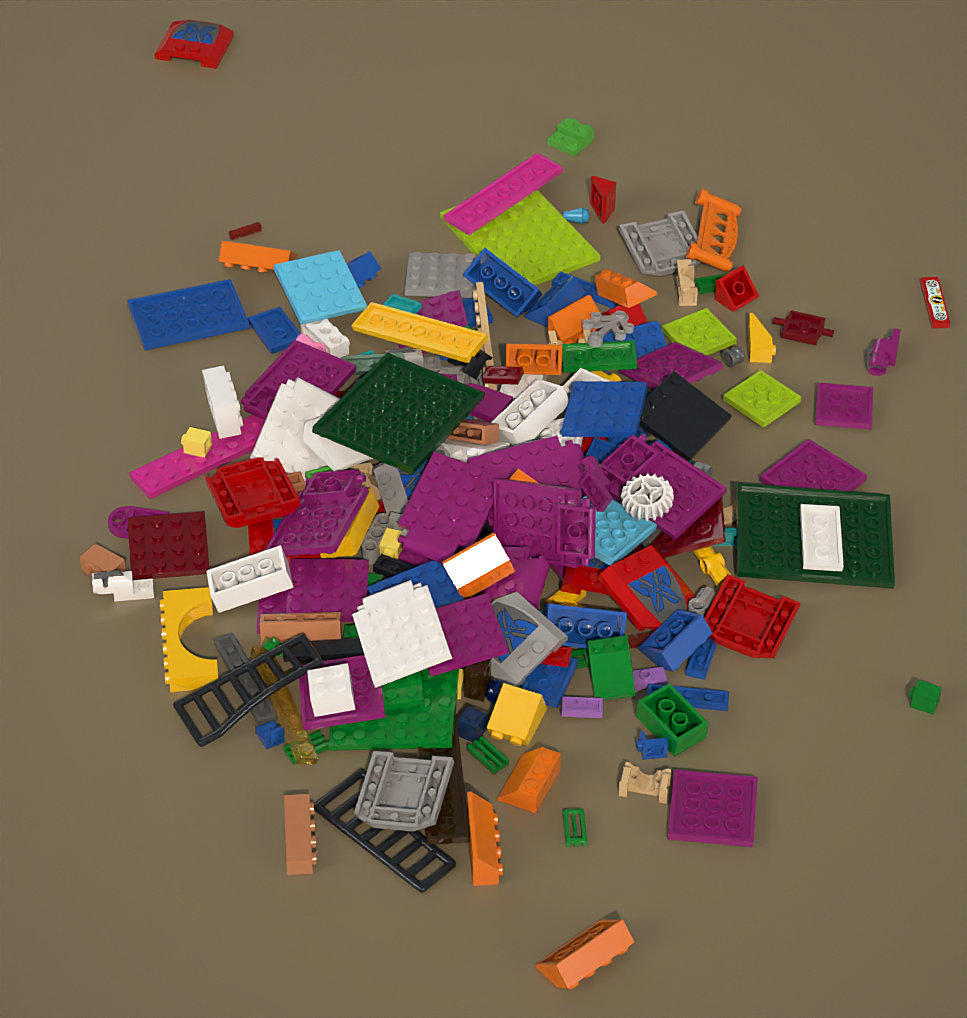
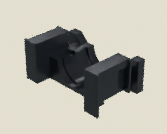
[448,349,493,381]

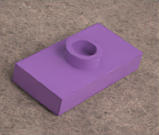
[633,667,667,690]
[561,696,603,718]

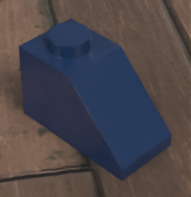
[458,706,492,742]

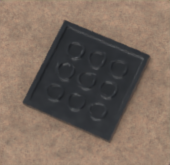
[639,371,732,462]

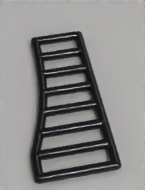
[173,634,324,747]
[314,768,456,893]

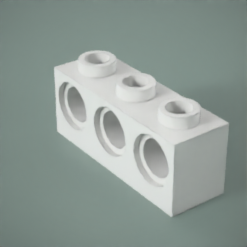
[300,319,350,358]

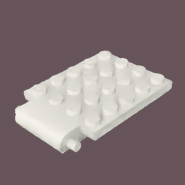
[250,377,340,486]
[352,580,452,687]

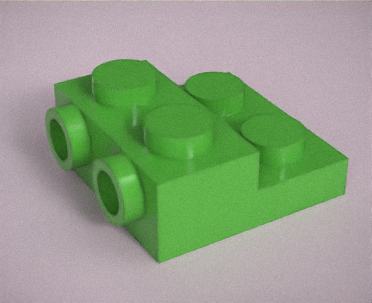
[547,117,594,157]

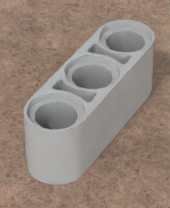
[361,513,390,565]

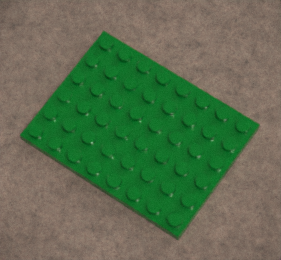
[328,625,460,751]

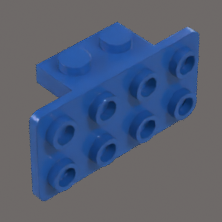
[603,321,667,372]

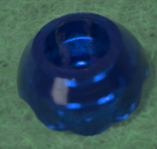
[486,679,503,704]

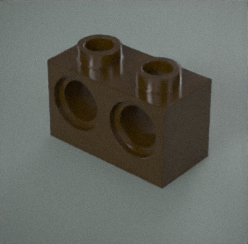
[464,658,492,702]

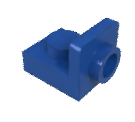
[255,720,285,749]
[636,731,668,760]

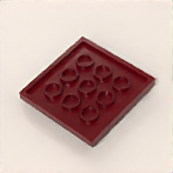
[649,497,726,558]
[127,511,210,580]

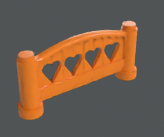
[685,188,742,272]

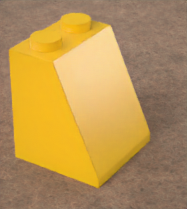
[487,683,547,746]

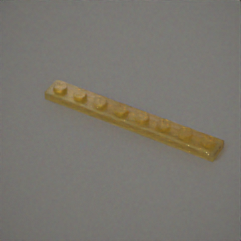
[251,647,319,765]

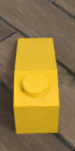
[748,313,776,363]

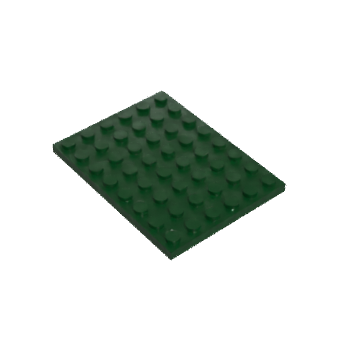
[312,352,485,475]
[736,483,895,589]

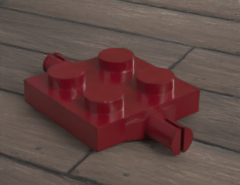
[773,310,834,345]

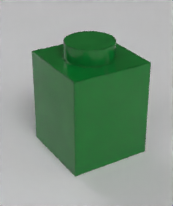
[909,680,942,715]

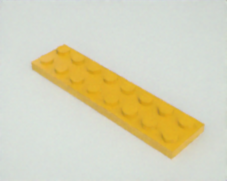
[351,302,488,363]

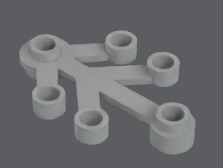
[582,311,634,347]

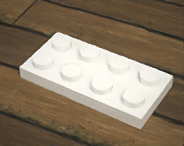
[800,504,843,571]

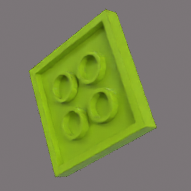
[662,308,737,355]
[723,370,801,428]

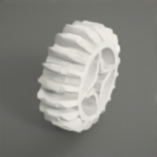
[621,473,674,521]

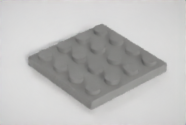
[405,252,478,298]

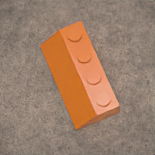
[219,241,297,274]
[467,792,503,886]
[535,919,634,990]

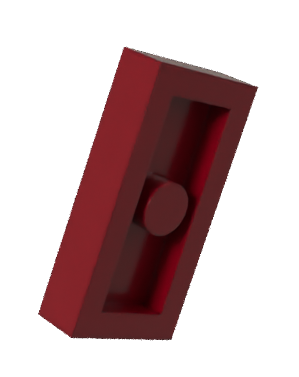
[483,366,524,385]

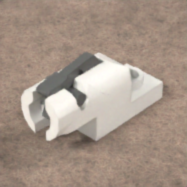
[92,570,154,602]

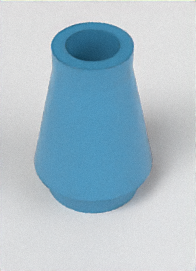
[563,207,589,224]

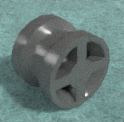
[722,345,745,368]

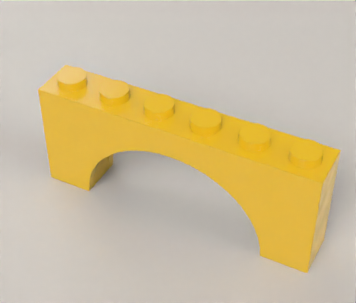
[160,587,218,692]

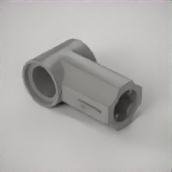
[688,586,717,618]

